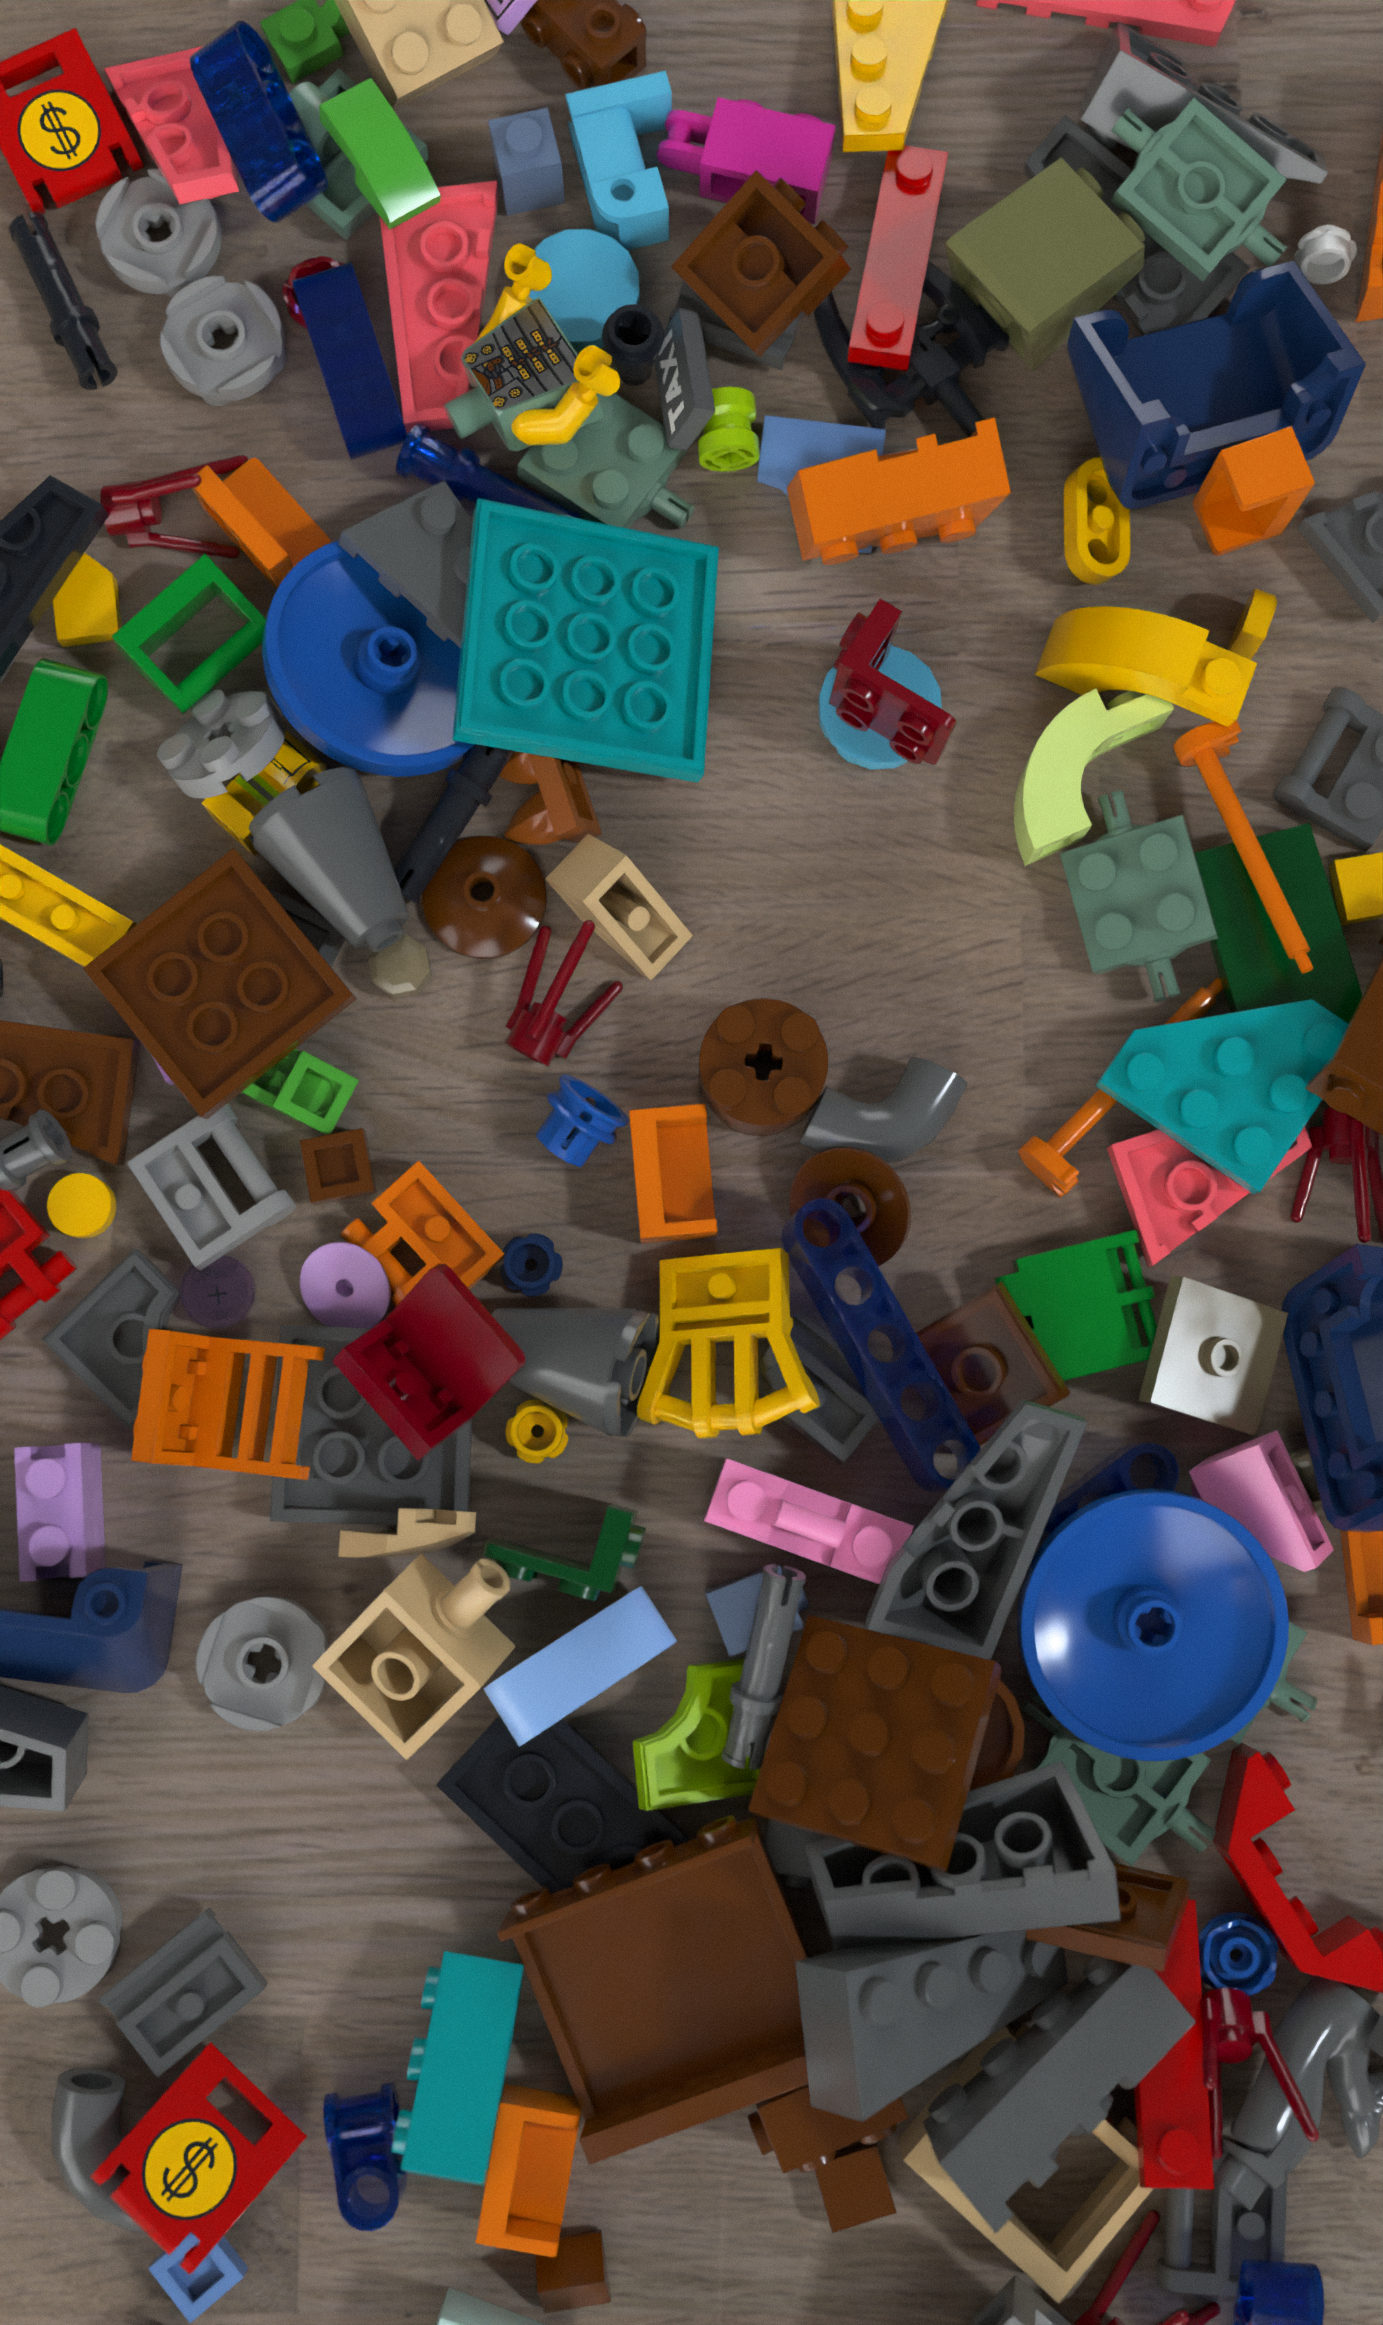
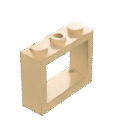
[897,2023,1154,2304]

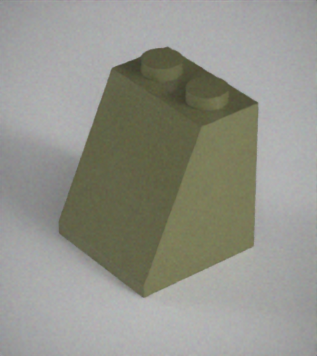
[945,157,1145,371]

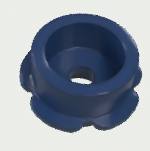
[500,1233,563,1296]

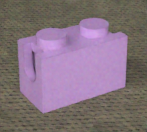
[14,1443,106,1582]

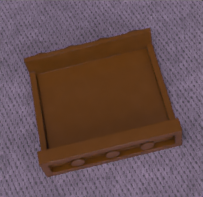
[497,1816,811,2165]

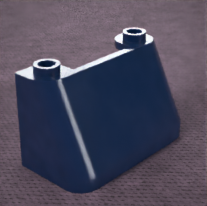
[1067,261,1366,510]
[1281,1244,1383,1533]
[0,1560,183,1693]

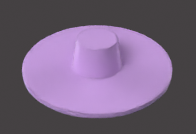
[300,1242,391,1328]

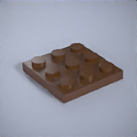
[83,848,357,1119]
[748,1615,1002,1871]

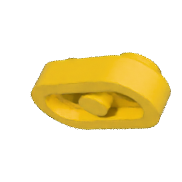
[1064,457,1130,585]

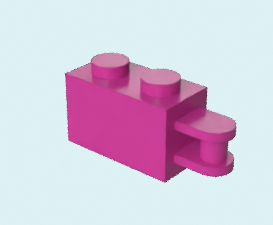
[656,97,836,224]

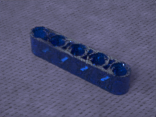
[781,1198,981,1493]

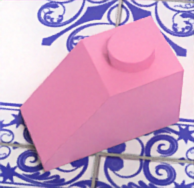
[1189,1430,1334,1572]

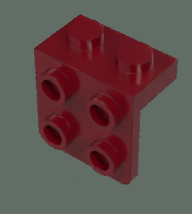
[829,598,957,765]
[332,1263,526,1461]

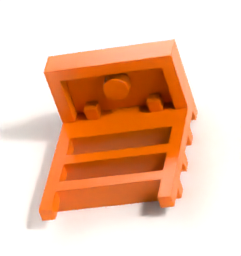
[131,1329,325,1480]

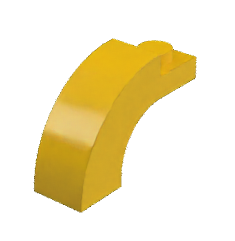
[1034,606,1257,727]

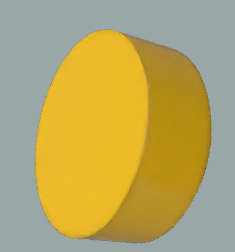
[47,1173,116,1239]

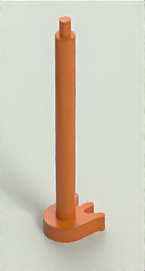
[1173,720,1313,974]
[1018,978,1223,1198]

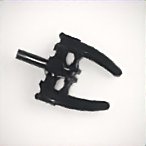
[813,261,1010,438]

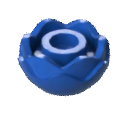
[1198,1912,1278,1996]

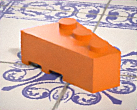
[787,417,1011,565]

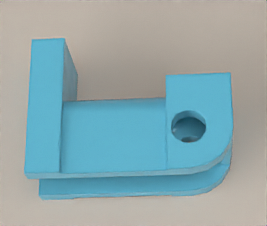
[566,70,672,250]

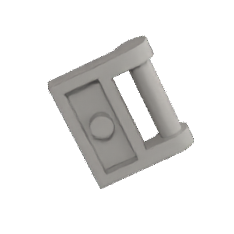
[127,1103,296,1271]

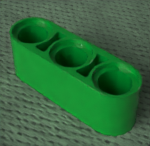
[0,658,108,846]

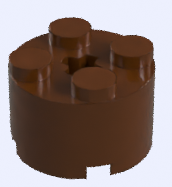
[698,998,828,1136]

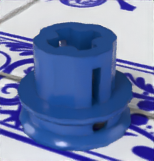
[536,1074,629,1167]

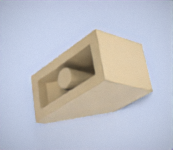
[546,834,693,981]

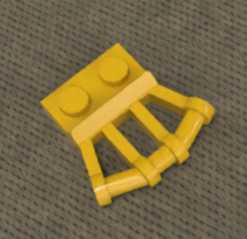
[637,1248,820,1438]

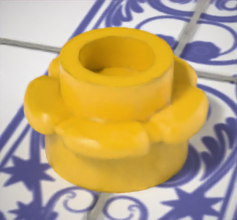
[505,1399,568,1464]

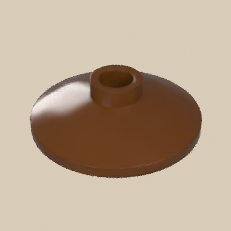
[422,836,547,959]
[789,1146,911,1271]

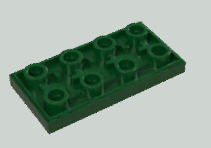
[1194,823,1363,1024]

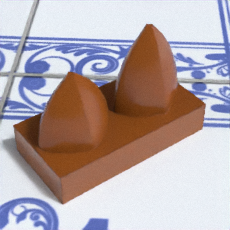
[499,752,602,845]

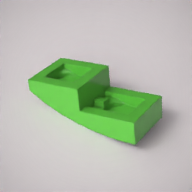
[319,78,441,230]
[241,1049,359,1135]

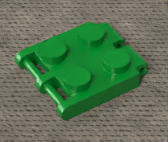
[994,1230,1157,1381]

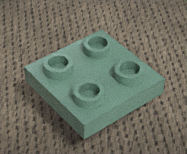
[255,69,429,241]

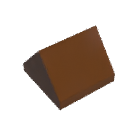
[535,2229,611,2313]

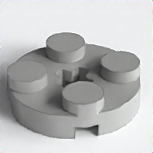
[96,168,222,298]
[160,276,286,406]
[157,689,285,798]
[196,1595,329,1731]
[0,1864,123,2007]

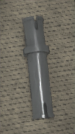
[722,1564,806,1770]

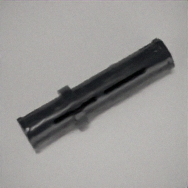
[9,212,118,390]
[394,744,517,904]

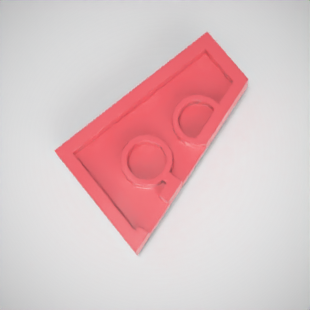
[104,43,239,204]
[1107,1126,1312,1267]

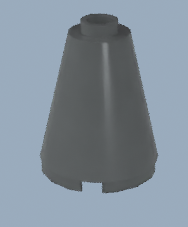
[248,767,409,952]
[492,1308,660,1437]

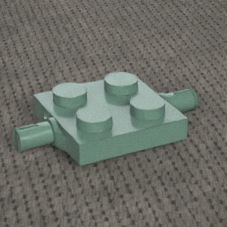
[1110,98,1287,282]
[517,393,695,529]
[1060,791,1218,1002]
[1020,1689,1216,1867]

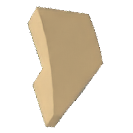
[338,1508,476,1558]

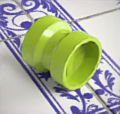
[698,387,760,472]

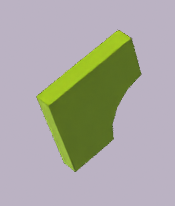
[632,1657,766,1811]

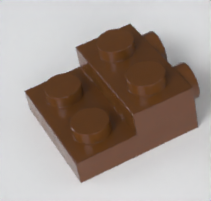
[671,170,851,358]

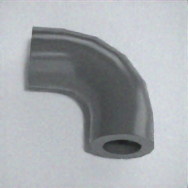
[799,1057,967,1163]
[51,2068,147,2235]

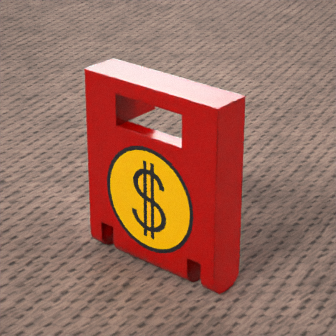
[0,28,144,214]
[90,2042,307,2275]

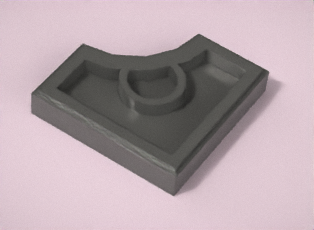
[42,1248,184,1430]

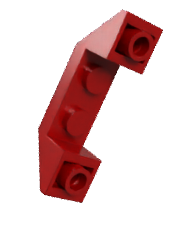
[1212,1743,1383,1993]

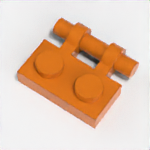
[340,1160,505,1306]

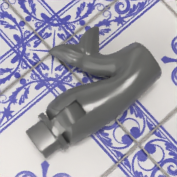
[1214,1976,1383,2211]

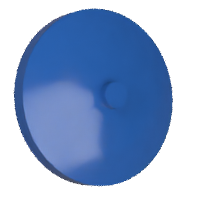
[262,540,475,777]
[1017,1489,1289,1761]

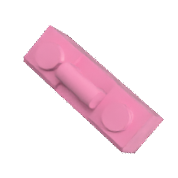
[703,1458,914,1585]

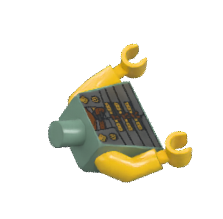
[443,243,620,451]

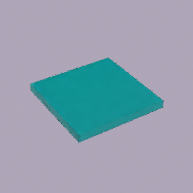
[452,498,719,783]

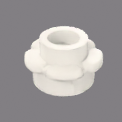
[1295,225,1357,284]

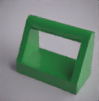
[112,554,266,714]

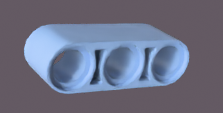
[484,1586,678,1747]

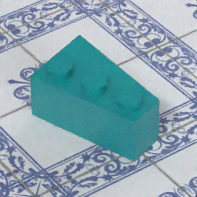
[392,1951,524,2187]

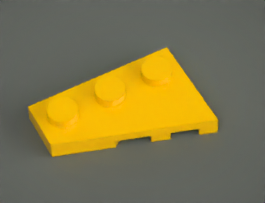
[832,0,949,152]

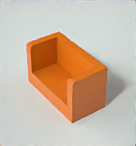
[1192,426,1315,556]
[629,1104,718,1244]
[475,2084,581,2257]

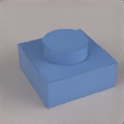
[148,2233,249,2323]

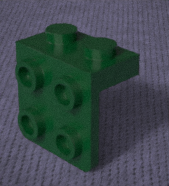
[482,1504,646,1601]

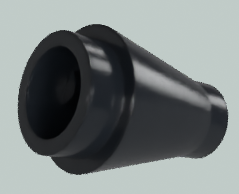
[602,304,664,386]

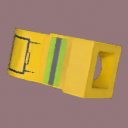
[202,731,326,856]

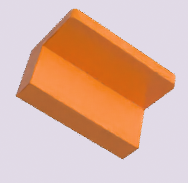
[192,457,332,590]

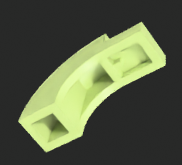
[1014,689,1174,866]

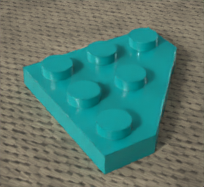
[1095,999,1348,1194]

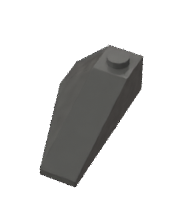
[1080,21,1328,184]
[865,1399,1088,1660]

